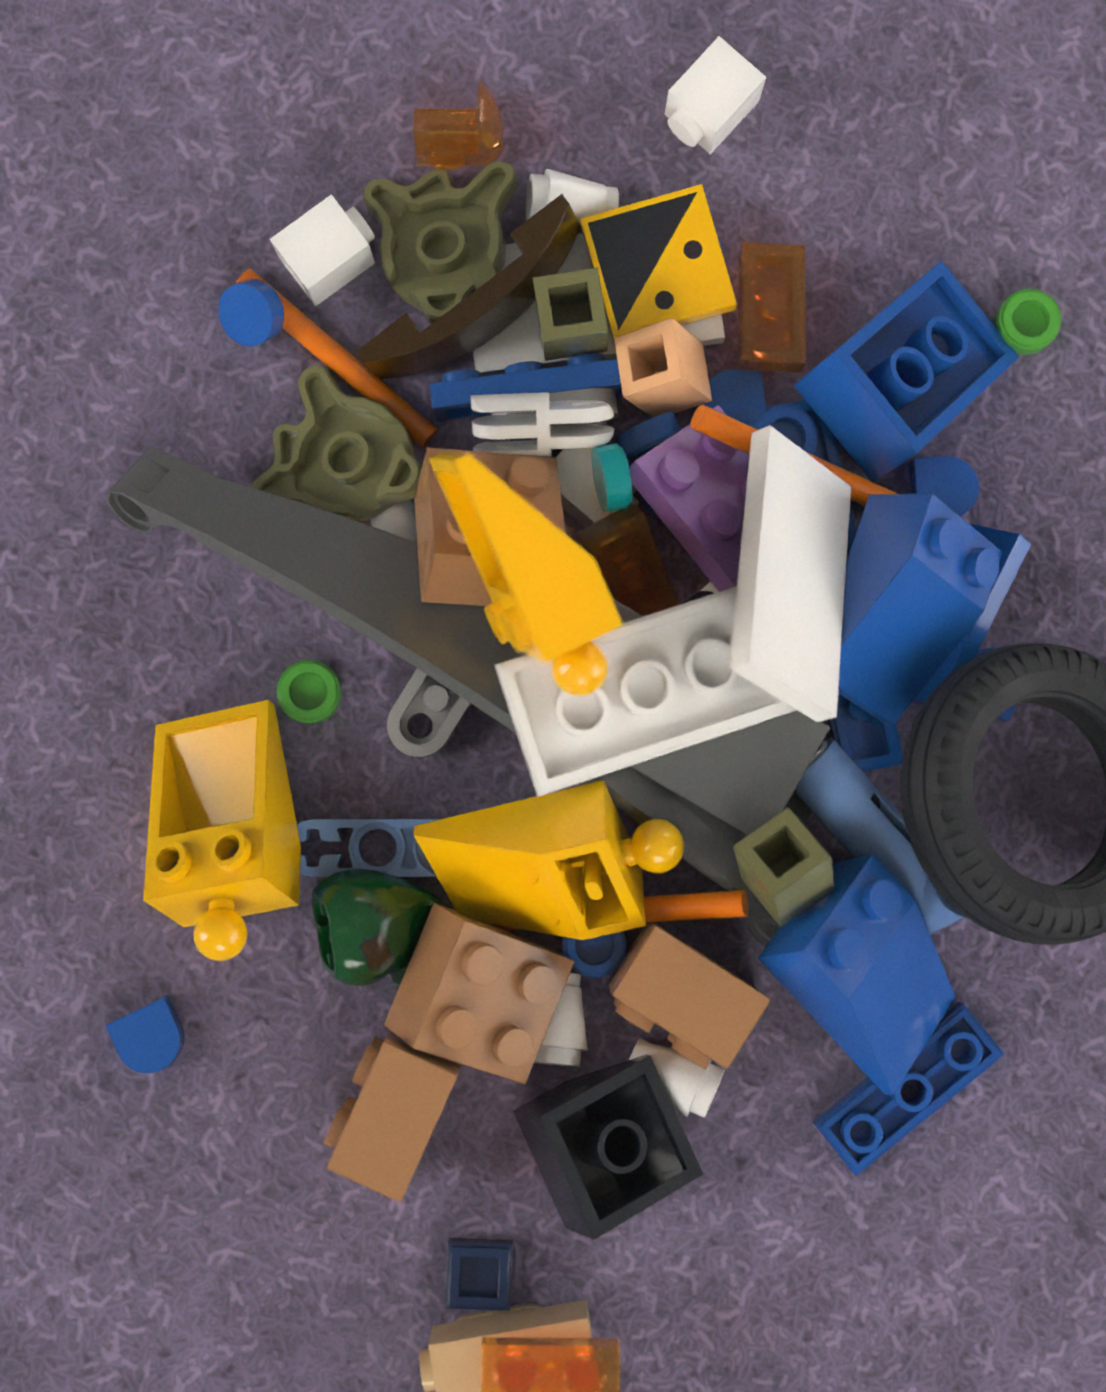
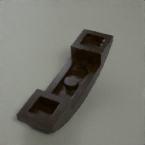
[356,194,580,379]

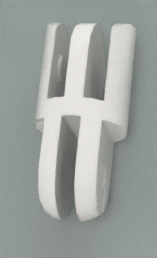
[470,392,614,457]

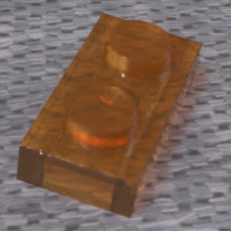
[739,242,806,373]
[577,502,679,617]
[481,1337,620,1392]

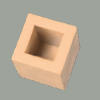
[614,318,712,418]

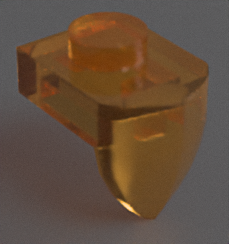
[413,81,503,170]

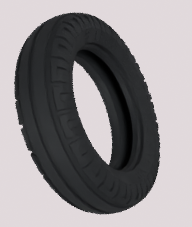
[900,643,1106,945]

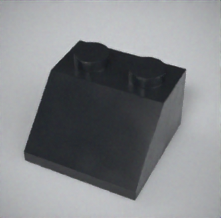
[513,1055,703,1240]

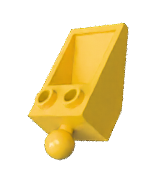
[428,453,623,696]
[143,699,301,961]
[414,780,684,940]

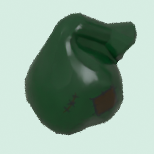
[311,868,444,986]

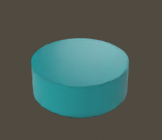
[591,443,632,512]

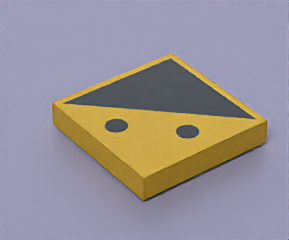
[580,184,737,344]

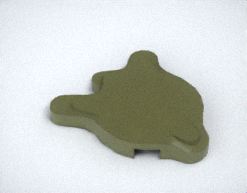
[362,161,519,324]
[251,364,422,522]

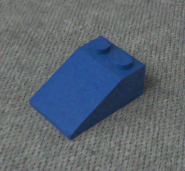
[793,260,1019,482]
[838,494,1003,725]
[758,854,956,1095]

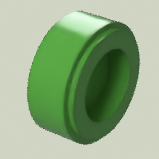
[994,289,1061,355]
[277,660,342,724]

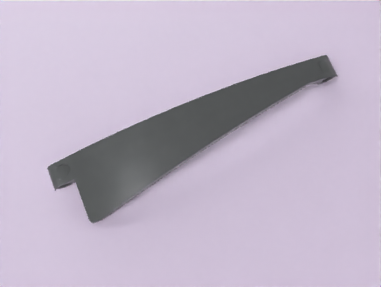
[106,448,812,947]

